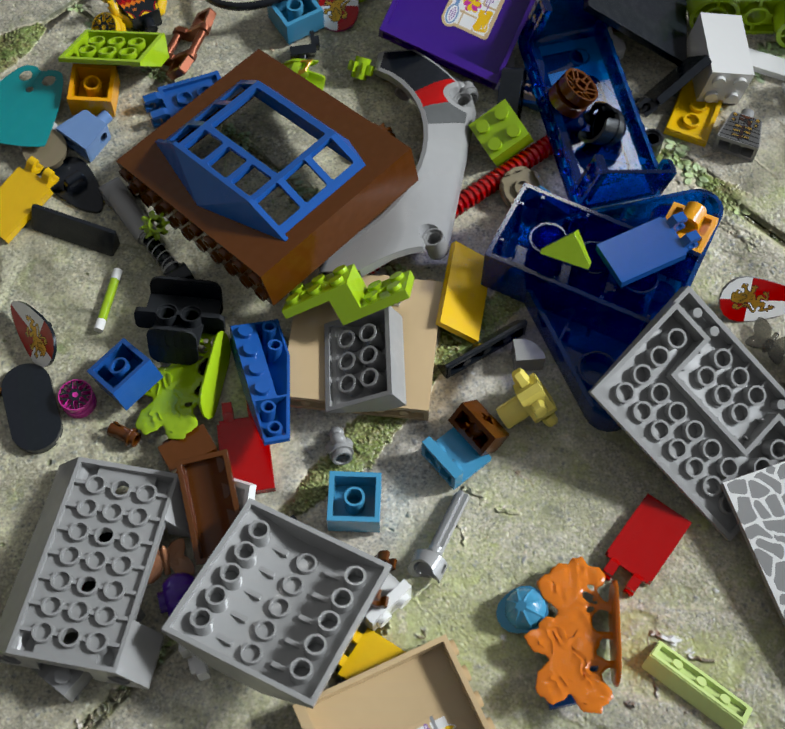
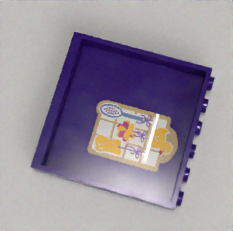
[378,0,536,90]

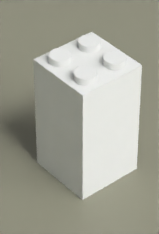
[687,12,755,104]

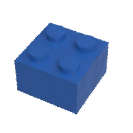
[87,338,163,411]

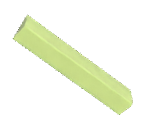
[642,640,753,729]

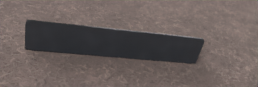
[31,204,120,256]
[437,319,528,379]

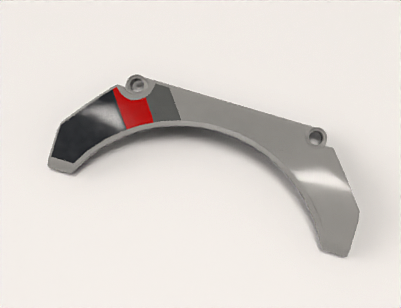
[318,50,476,278]

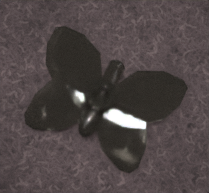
[745,317,785,365]

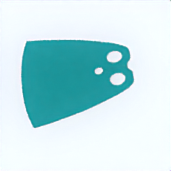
[0,65,64,147]

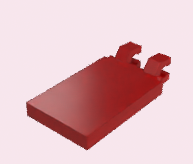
[217,401,276,494]
[603,493,692,597]

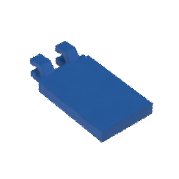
[142,70,221,128]
[595,211,701,288]

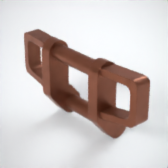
[163,7,217,80]

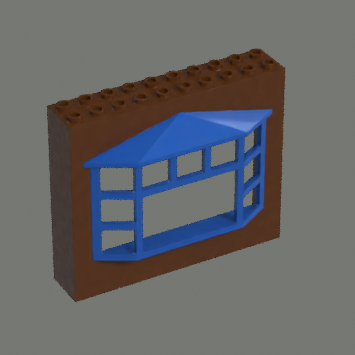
[116,49,419,306]

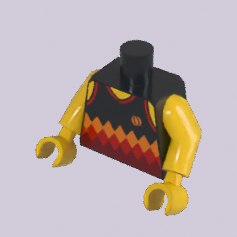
[102,0,167,33]

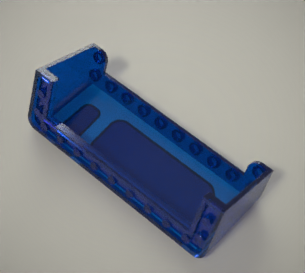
[518,0,677,211]

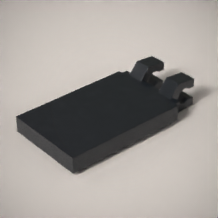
[627,55,712,117]

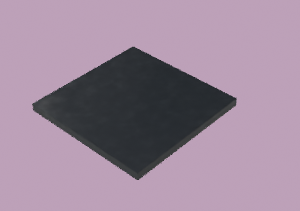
[583,0,687,66]

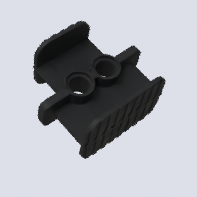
[134,276,226,365]

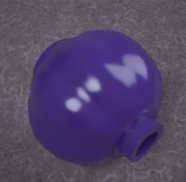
[157,572,195,617]

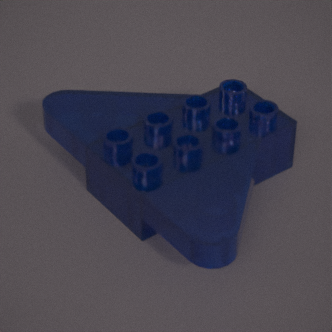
[481,182,724,432]

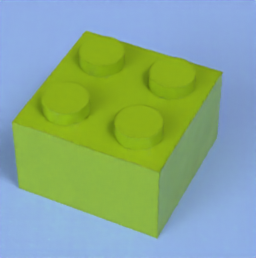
[468,99,534,167]

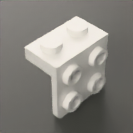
[362,572,412,631]

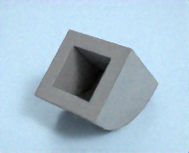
[511,339,546,371]

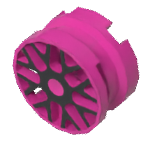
[58,379,97,418]

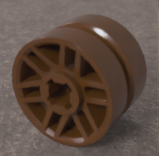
[548,68,598,118]

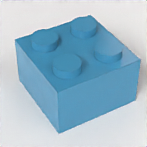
[267,0,325,44]
[327,471,382,533]

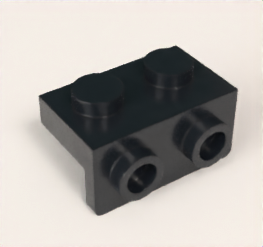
[290,30,320,60]

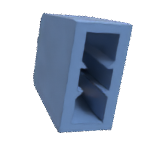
[56,110,113,163]

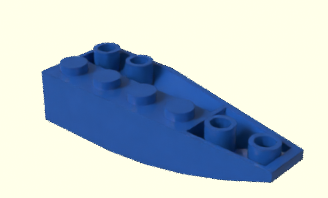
[230,319,290,446]

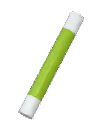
[94,268,123,333]

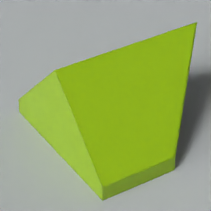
[540,230,592,269]

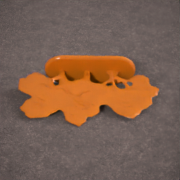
[524,556,622,714]

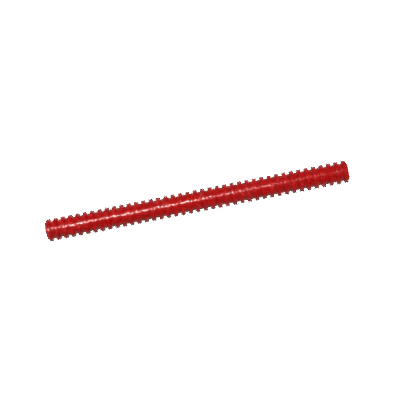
[367,117,586,275]

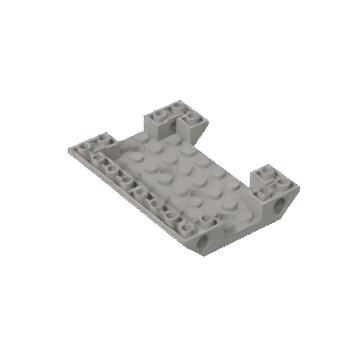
[0,457,191,690]

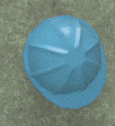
[496,586,549,634]

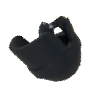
[577,101,626,148]

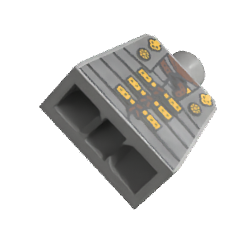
[712,108,762,162]

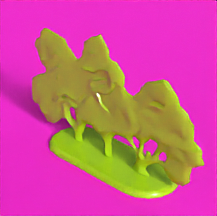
[135,331,231,439]

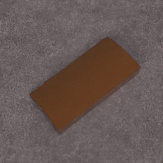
[175,449,240,565]

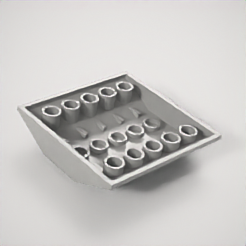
[161,498,392,709]

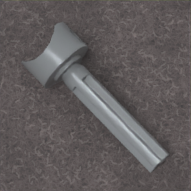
[407,490,470,584]

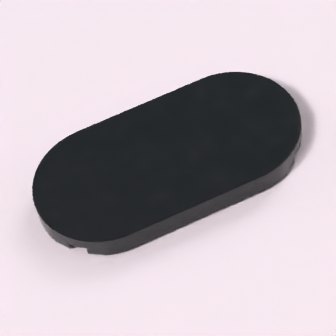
[1,363,63,454]

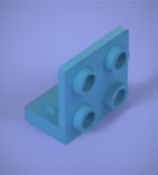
[421,427,491,490]

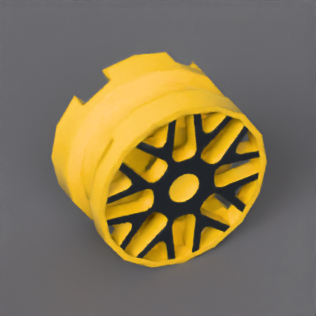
[92,12,126,31]

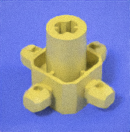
[496,368,558,429]

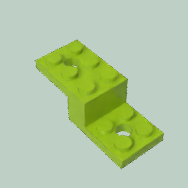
[281,263,415,326]

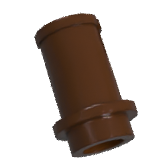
[107,421,141,447]

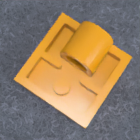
[666,201,719,260]

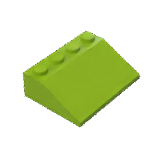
[58,29,169,68]

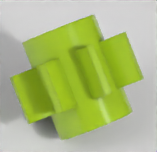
[347,55,374,81]
[139,210,170,241]

